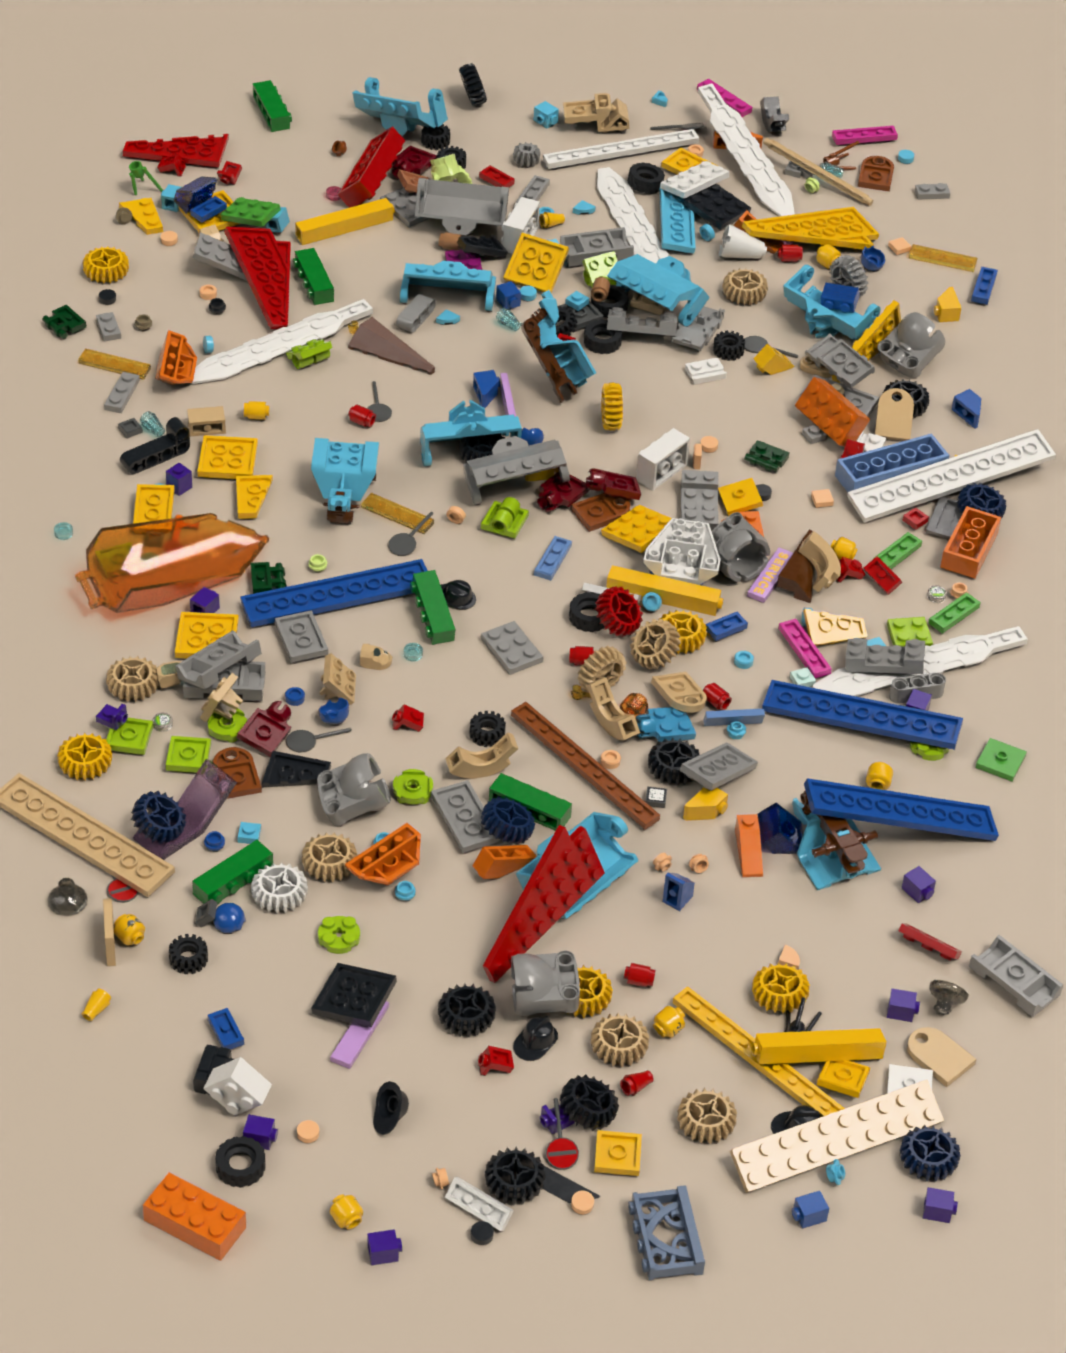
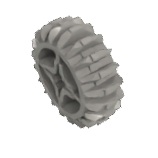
[829,255,869,298]

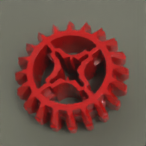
[595,586,643,637]

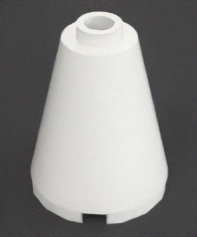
[719,224,767,259]

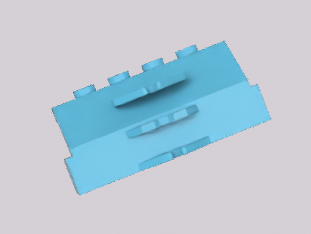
[352,77,448,136]
[783,264,881,340]
[420,400,522,466]

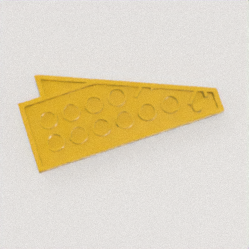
[742,207,879,249]

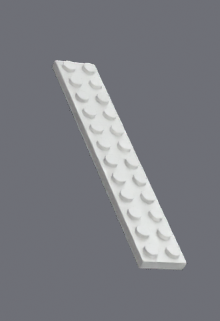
[847,429,1056,523]

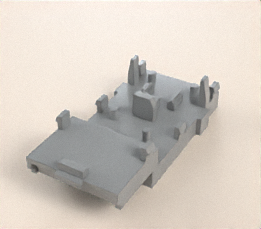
[672,306,725,351]
[805,333,875,390]

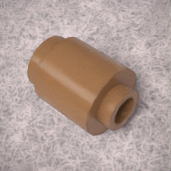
[439,232,462,250]
[591,277,610,302]

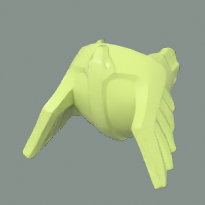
[430,154,472,184]

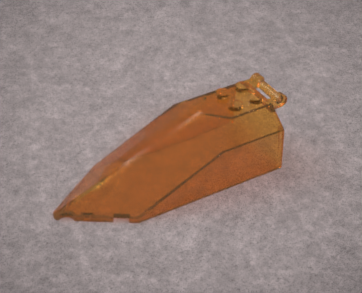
[75,513,269,613]

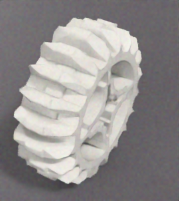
[251,862,308,913]

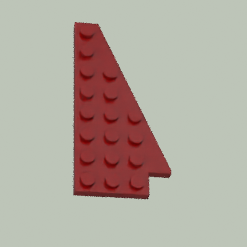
[224,227,291,330]
[483,825,605,983]

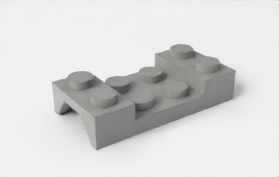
[560,227,634,267]
[607,307,678,336]
[681,470,718,531]
[175,630,262,690]
[845,637,925,674]
[183,661,266,701]
[969,935,1063,1017]

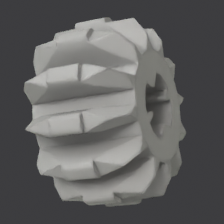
[513,142,541,168]

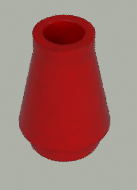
[620,1070,654,1096]

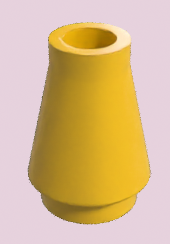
[539,212,565,228]
[81,988,111,1021]

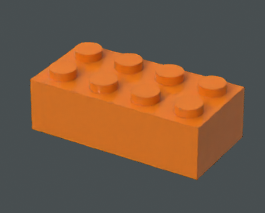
[795,377,871,447]
[940,506,1001,579]
[143,1172,246,1261]

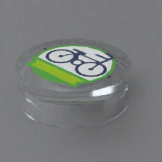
[927,585,947,603]
[153,713,173,732]

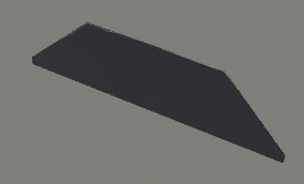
[543,1166,600,1203]

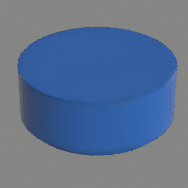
[285,687,305,706]

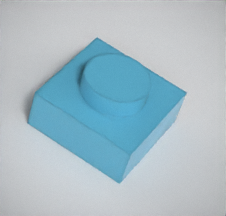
[565,291,590,311]
[238,822,261,844]

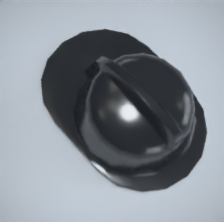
[441,580,476,609]
[513,1016,558,1061]
[373,1081,409,1135]
[771,1105,820,1134]

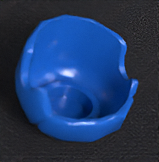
[860,246,885,271]
[521,427,544,446]
[318,698,349,725]
[213,903,246,933]

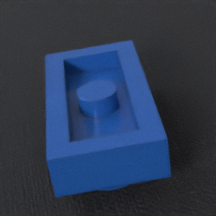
[190,196,227,222]
[706,611,748,641]
[208,1008,244,1049]

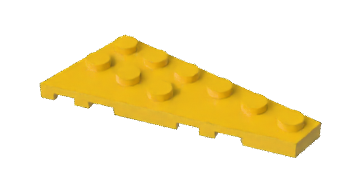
[831,300,901,383]

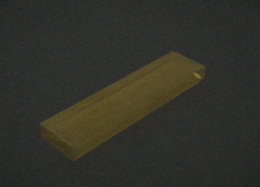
[909,244,978,272]
[78,348,151,380]
[361,493,434,535]

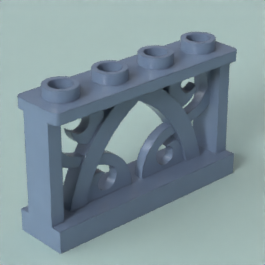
[628,1185,705,1281]

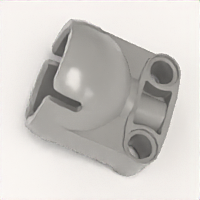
[878,312,945,378]
[711,512,771,582]
[317,753,391,826]
[511,950,580,1016]

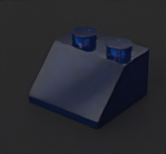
[757,802,803,854]

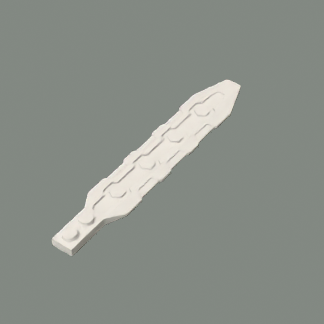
[698,84,795,216]
[597,167,669,263]
[191,299,373,384]
[812,626,1028,696]

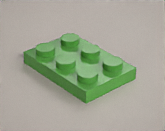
[220,197,281,227]

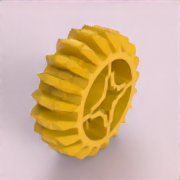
[83,246,129,284]
[601,382,623,431]
[658,610,707,654]
[57,733,113,781]
[752,962,810,1014]
[567,964,613,1018]

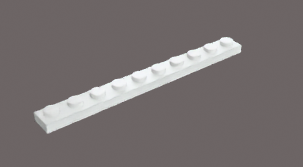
[543,129,699,169]

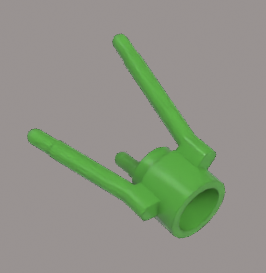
[129,161,163,195]

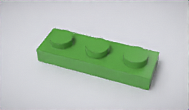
[873,532,922,569]
[928,592,981,634]

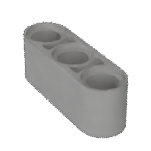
[396,294,436,333]
[889,673,946,704]

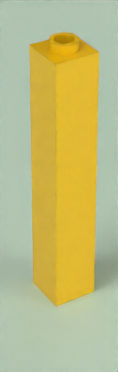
[295,198,395,245]
[606,565,724,616]
[751,1028,887,1064]

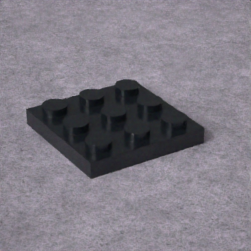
[683,184,751,230]
[311,963,397,1027]

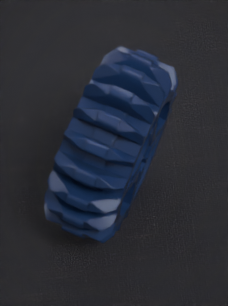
[957,483,1006,518]
[131,791,186,844]
[480,797,535,845]
[900,1124,961,1182]

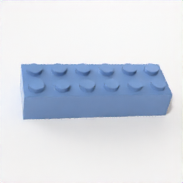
[835,433,950,492]

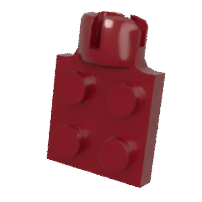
[392,146,437,180]
[586,468,641,500]
[537,472,590,512]
[237,701,292,757]

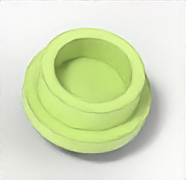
[804,177,820,193]
[309,554,327,571]

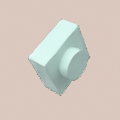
[790,667,816,687]

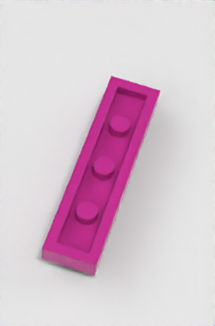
[697,79,753,117]
[832,125,898,145]
[778,618,832,679]

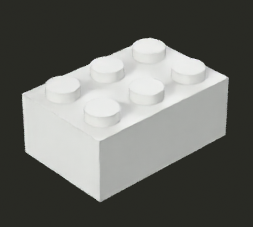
[501,197,540,254]
[636,428,690,491]

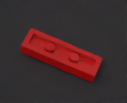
[898,923,962,961]

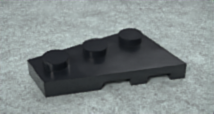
[457,235,508,258]
[262,751,331,788]

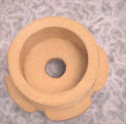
[950,582,968,599]
[653,853,672,871]
[689,854,709,873]
[432,1168,449,1190]

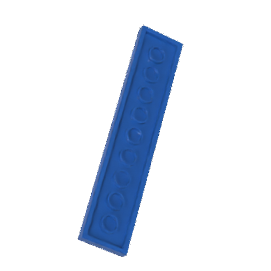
[240,559,428,627]
[762,680,963,750]
[804,778,999,841]

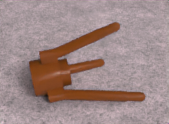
[823,141,859,171]

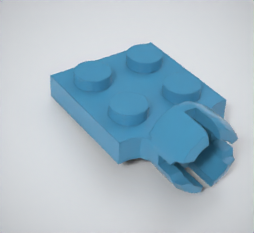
[636,707,696,742]

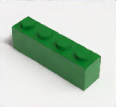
[253,80,292,132]
[293,248,334,305]
[410,570,456,645]
[489,773,572,831]
[192,840,273,904]

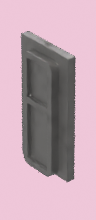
[926,497,963,539]

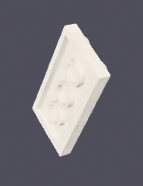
[661,161,730,199]

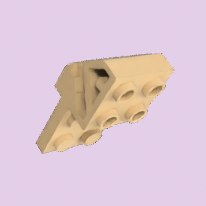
[563,93,630,132]

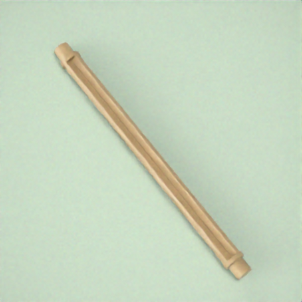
[763,138,874,206]

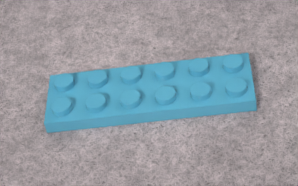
[659,184,696,254]

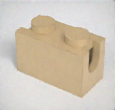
[187,406,226,437]

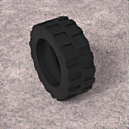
[627,162,665,194]
[591,285,629,318]
[584,319,622,354]
[569,592,605,632]
[215,1136,266,1188]

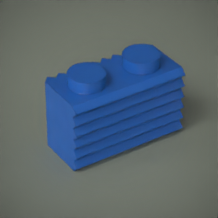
[821,282,860,313]

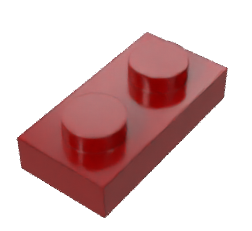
[479,165,515,187]
[863,556,902,595]

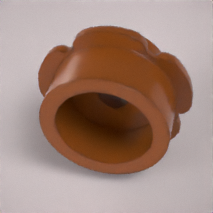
[332,140,347,156]

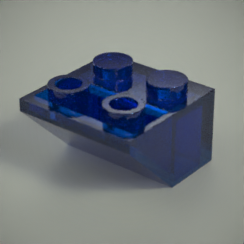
[173,176,218,214]

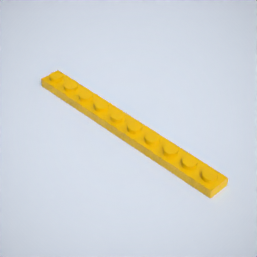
[673,986,845,1118]

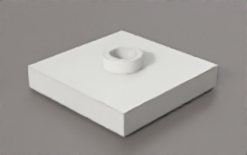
[887,1064,933,1094]

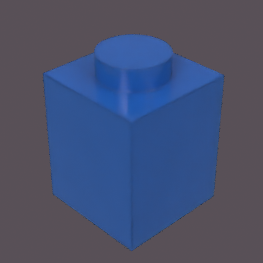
[496,281,521,310]
[792,1190,829,1229]

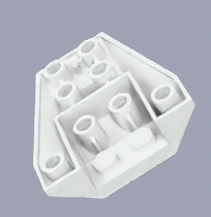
[643,518,721,585]

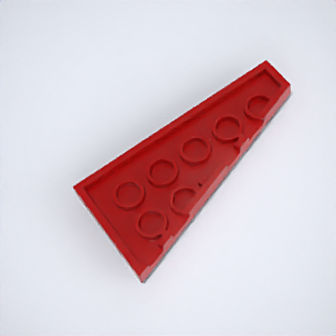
[123,134,229,167]

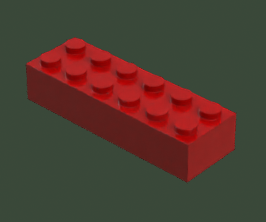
[337,126,405,208]

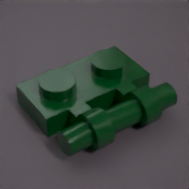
[42,304,87,339]
[744,440,790,472]
[250,562,287,594]

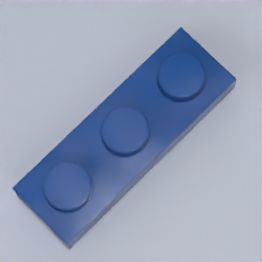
[971,266,998,305]

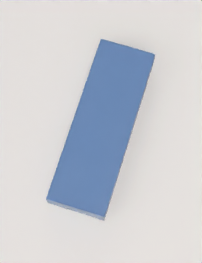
[534,536,572,581]
[703,709,765,726]

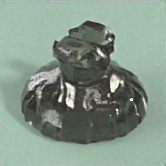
[48,878,88,916]
[929,980,969,1016]

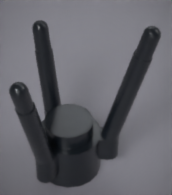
[784,997,822,1032]

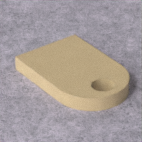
[875,388,914,441]
[651,672,707,713]
[103,898,116,966]
[907,1027,976,1087]

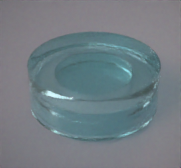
[54,522,73,540]
[404,643,423,661]

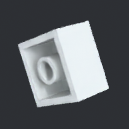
[203,1057,272,1116]

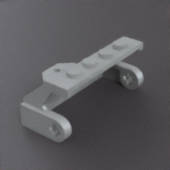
[415,178,509,236]
[463,436,570,505]

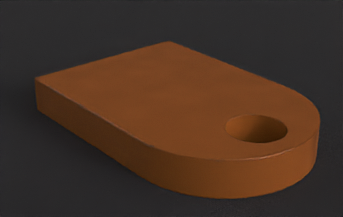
[858,156,894,192]
[571,493,630,532]
[213,747,262,800]

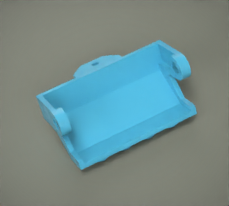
[607,254,710,326]
[400,261,496,311]
[516,812,639,919]

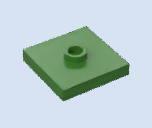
[975,738,1027,782]

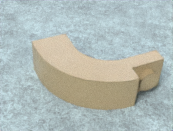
[798,531,841,592]
[587,677,640,740]
[445,732,518,779]

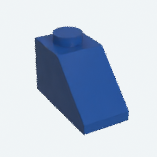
[473,370,501,408]
[952,389,981,429]
[662,872,695,911]

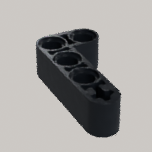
[120,417,190,474]

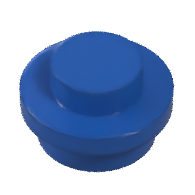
[204,831,225,851]

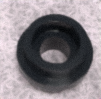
[209,298,226,314]

